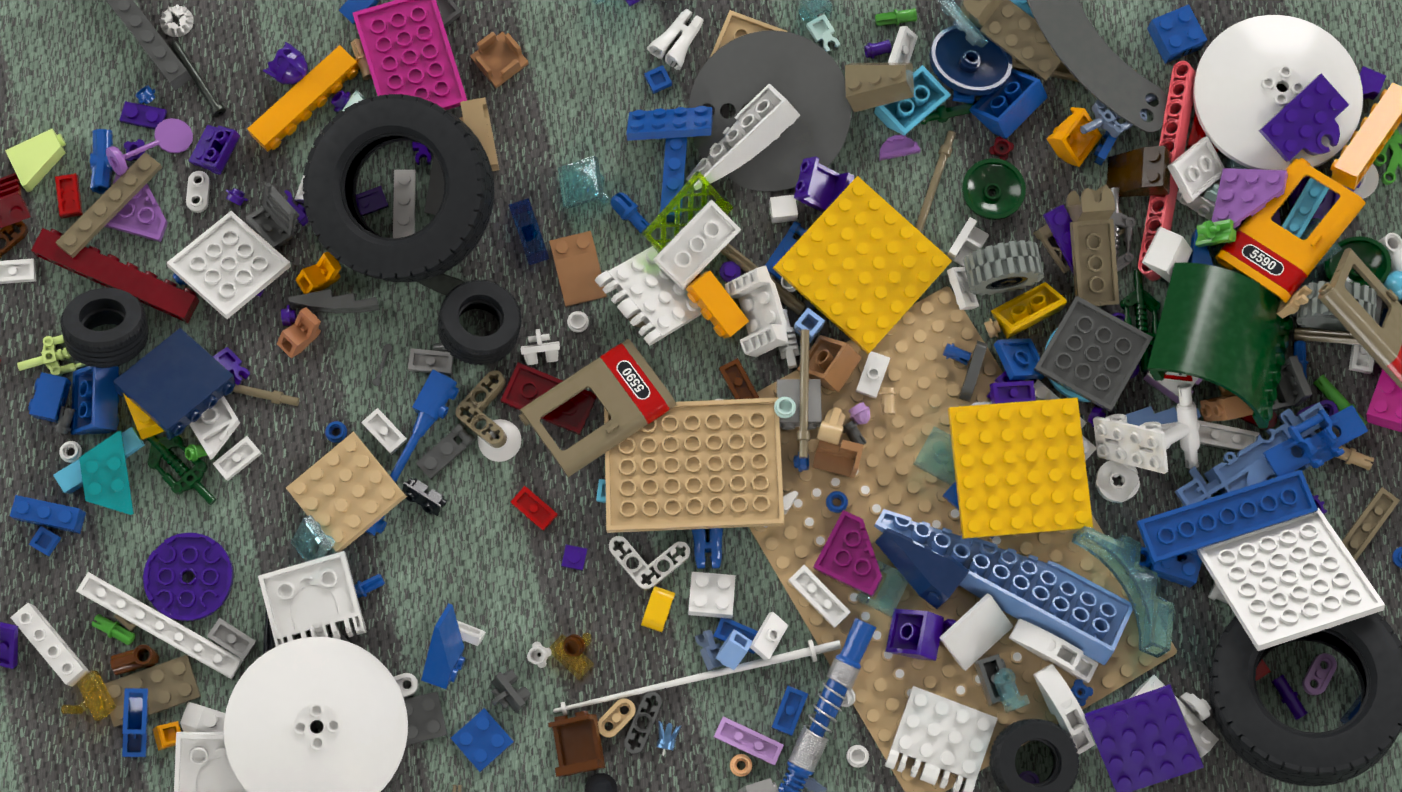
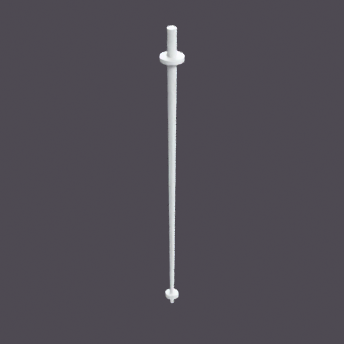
[553,640,841,715]

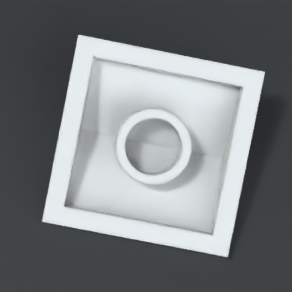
[1142,227,1193,283]

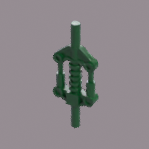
[1120,269,1161,372]
[146,435,216,505]

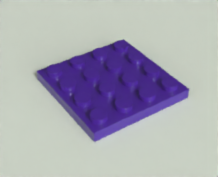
[1085,684,1204,792]

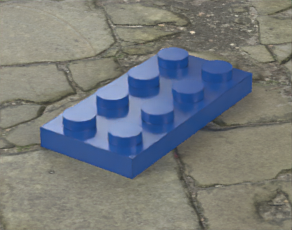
[626,106,713,141]

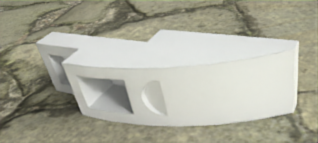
[1009,619,1099,683]
[1033,664,1095,754]

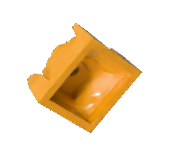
[1047,107,1102,167]

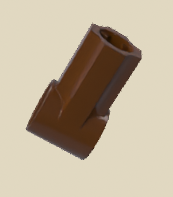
[110,645,159,675]

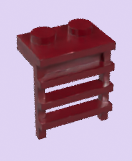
[0,173,31,228]

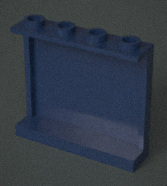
[113,328,235,440]

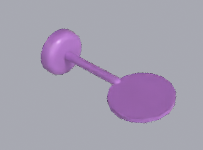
[106,118,193,175]

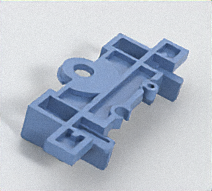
[1175,402,1329,506]

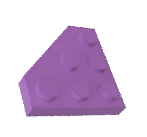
[105,167,168,242]
[1212,168,1288,229]

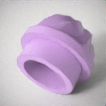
[849,402,870,424]

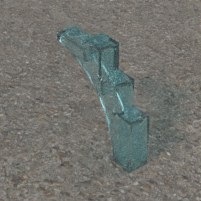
[1072,526,1175,658]

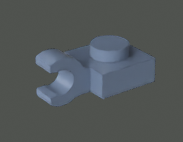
[695,630,724,671]

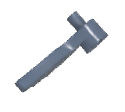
[803,777,827,792]

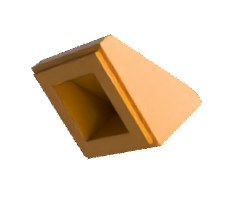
[153,721,181,751]

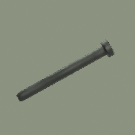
[171,41,226,118]

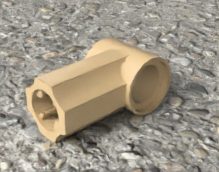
[817,407,845,445]

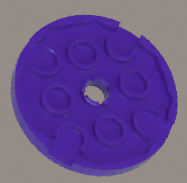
[143,533,234,621]

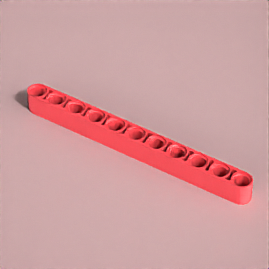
[1138,61,1196,281]

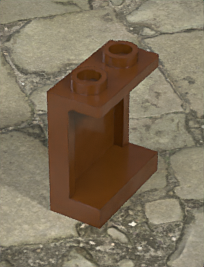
[548,711,606,777]

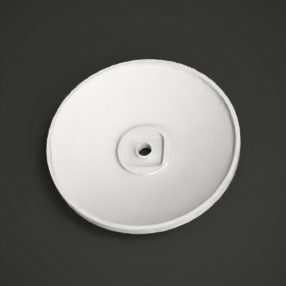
[1193,15,1363,170]
[224,637,408,792]

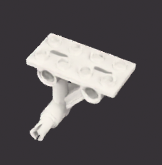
[1093,383,1200,474]

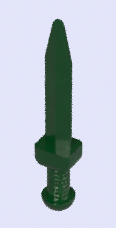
[920,101,977,125]

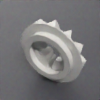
[159,5,194,37]

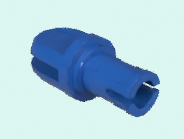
[611,192,650,234]

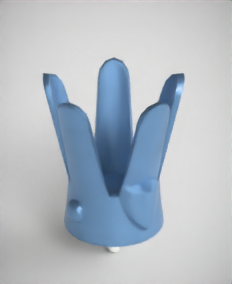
[656,721,681,756]

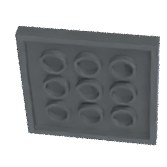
[1034,296,1153,412]

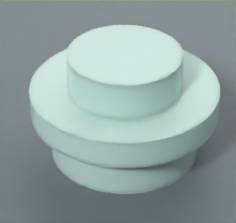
[774,397,796,419]

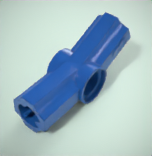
[90,129,114,194]

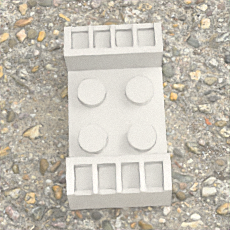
[725,266,788,357]

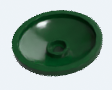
[962,158,1026,220]
[1325,236,1391,288]

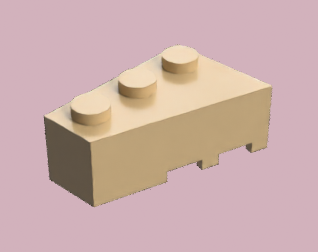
[460,97,499,171]

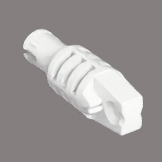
[779,309,800,369]

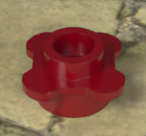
[989,136,1014,160]

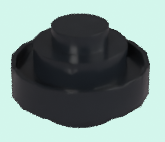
[585,773,618,792]

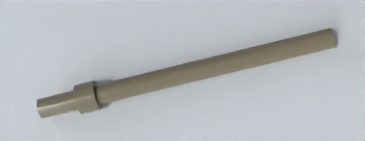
[915,130,956,233]
[797,329,810,459]
[232,384,300,406]

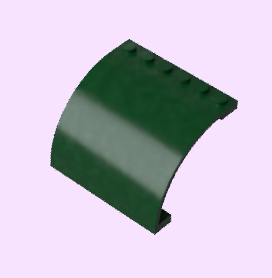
[1147,262,1293,428]

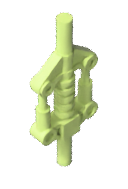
[17,335,87,376]

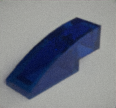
[508,198,549,265]

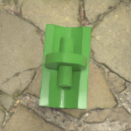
[1195,219,1236,247]

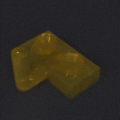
[549,632,595,681]
[61,671,116,721]

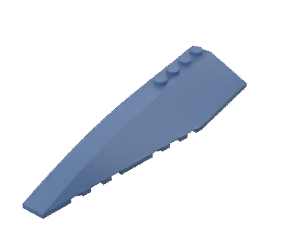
[874,509,1135,666]

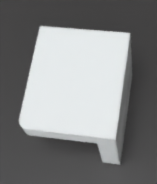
[769,195,798,223]

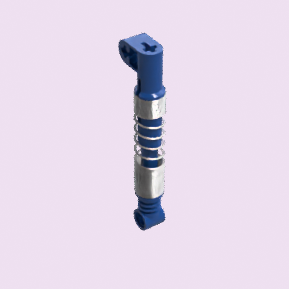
[778,618,876,792]

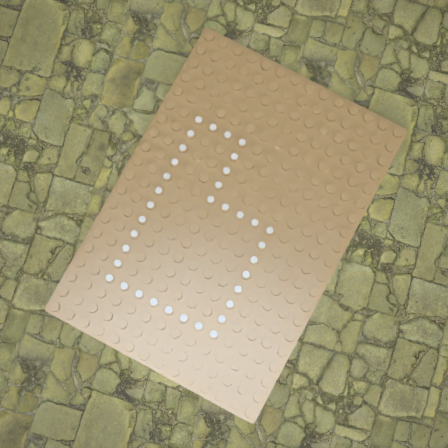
[749,286,1177,792]

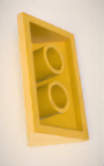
[991,282,1067,339]

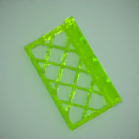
[642,171,734,252]

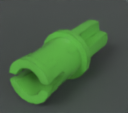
[875,8,917,26]
[92,614,135,645]

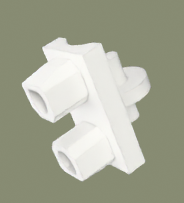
[521,329,560,365]

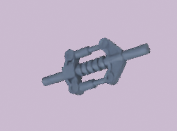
[1080,94,1157,138]

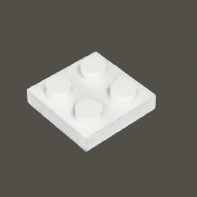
[688,572,736,619]

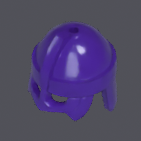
[263,42,308,85]

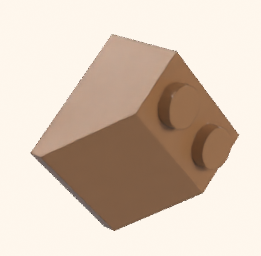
[797,335,861,393]

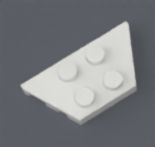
[189,396,240,460]

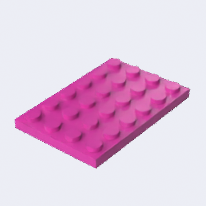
[353,0,467,110]

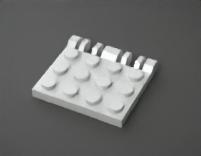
[595,246,701,346]
[258,551,367,647]
[885,686,998,792]
[174,732,247,792]

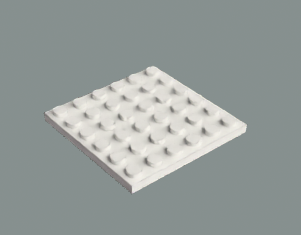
[1197,508,1385,651]

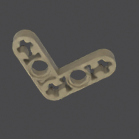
[455,370,507,448]

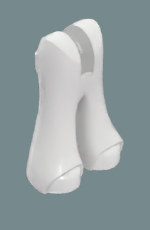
[647,9,704,70]

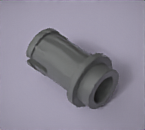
[54,406,75,435]
[843,420,867,445]

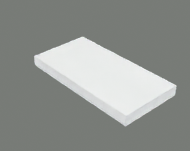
[653,199,741,290]

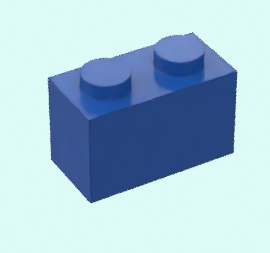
[28,372,72,423]

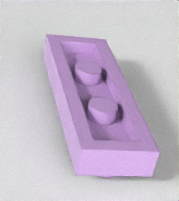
[714,716,784,766]

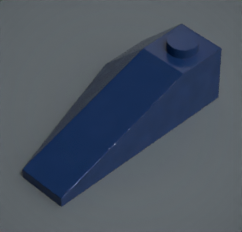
[875,528,969,609]

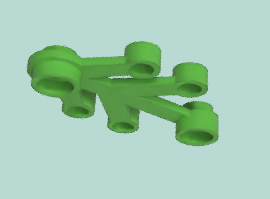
[1373,129,1402,185]

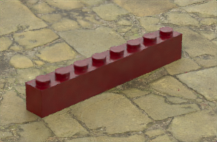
[31,228,199,323]

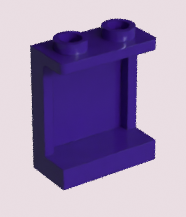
[794,156,854,213]

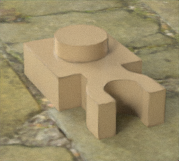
[1276,285,1312,318]

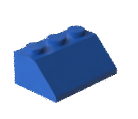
[969,68,1048,139]
[71,366,119,435]

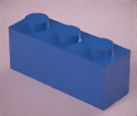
[10,495,86,534]

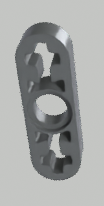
[959,340,988,402]
[624,692,662,754]

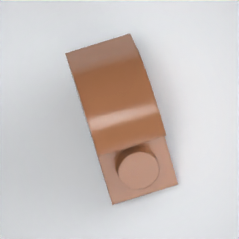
[277,307,321,358]

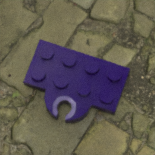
[1258,73,1349,162]

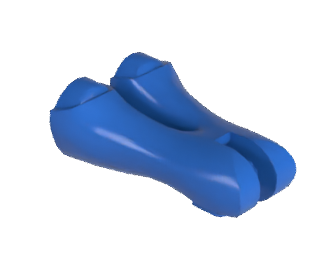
[691,528,724,569]

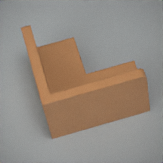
[812,439,864,478]

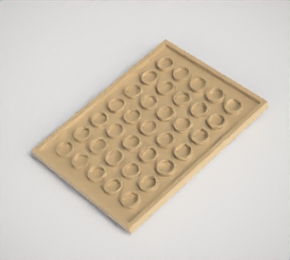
[604,398,784,533]

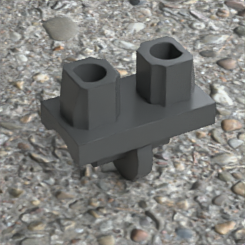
[491,670,531,713]

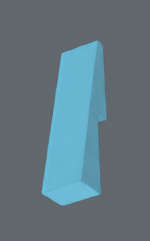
[53,427,145,494]

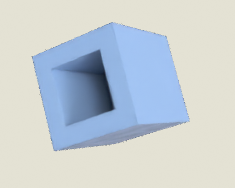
[794,308,825,343]
[716,629,752,670]

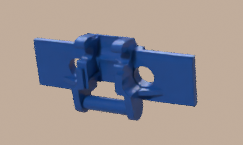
[1263,405,1368,477]

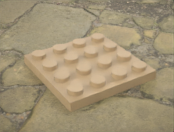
[286,431,407,553]

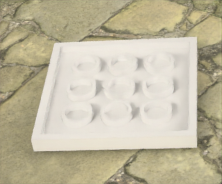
[167,211,291,319]

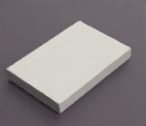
[1167,136,1225,203]
[939,593,1014,671]

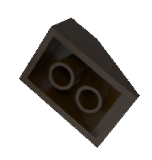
[1107,146,1172,197]

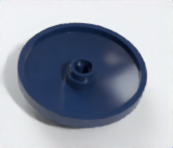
[929,24,1012,96]

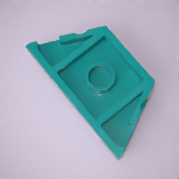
[79,431,134,515]

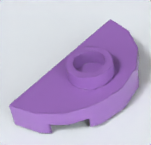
[879,135,921,161]

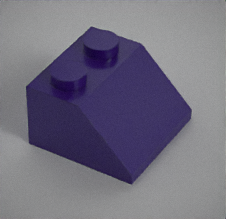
[885,609,944,661]

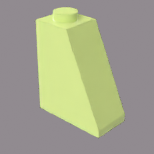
[5,129,66,192]

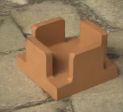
[470,32,529,88]

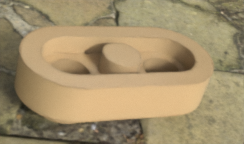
[598,698,636,738]

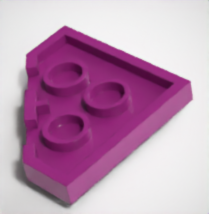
[813,510,883,597]

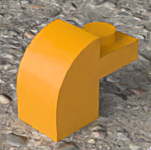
[295,252,342,294]

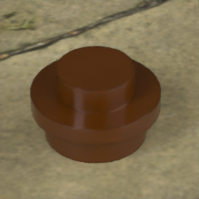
[563,634,585,657]

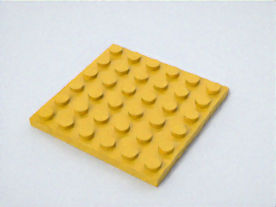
[773,176,952,354]
[948,397,1093,539]

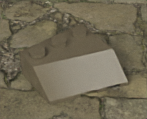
[845,63,914,112]

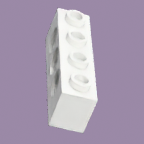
[10,603,90,687]

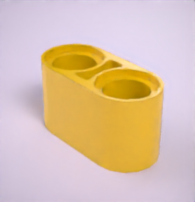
[641,586,675,632]

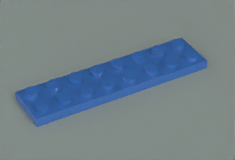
[1136,469,1318,564]

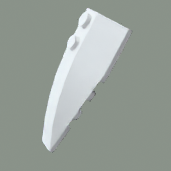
[686,84,800,190]

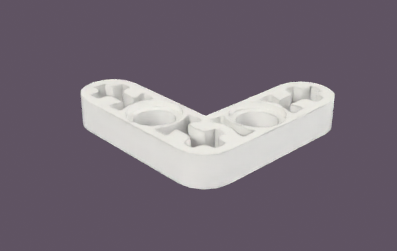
[609,536,690,590]

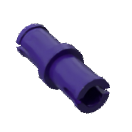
[1272,675,1308,720]

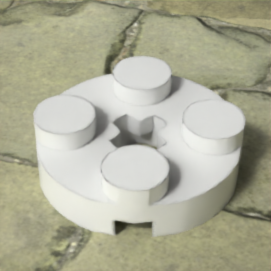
[1095,460,1140,503]

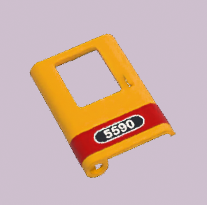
[1215,158,1366,303]

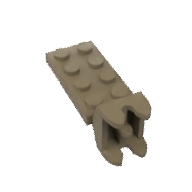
[961,0,1062,82]
[1066,187,1120,306]

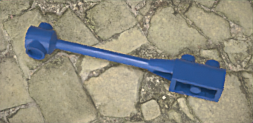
[365,370,459,536]

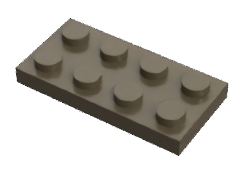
[101,655,201,728]

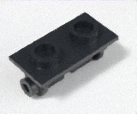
[402,478,447,516]

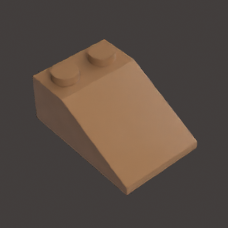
[549,231,607,307]

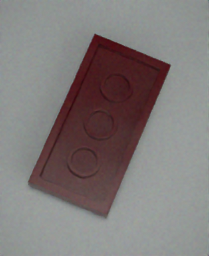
[501,362,597,435]

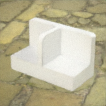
[947,217,989,267]

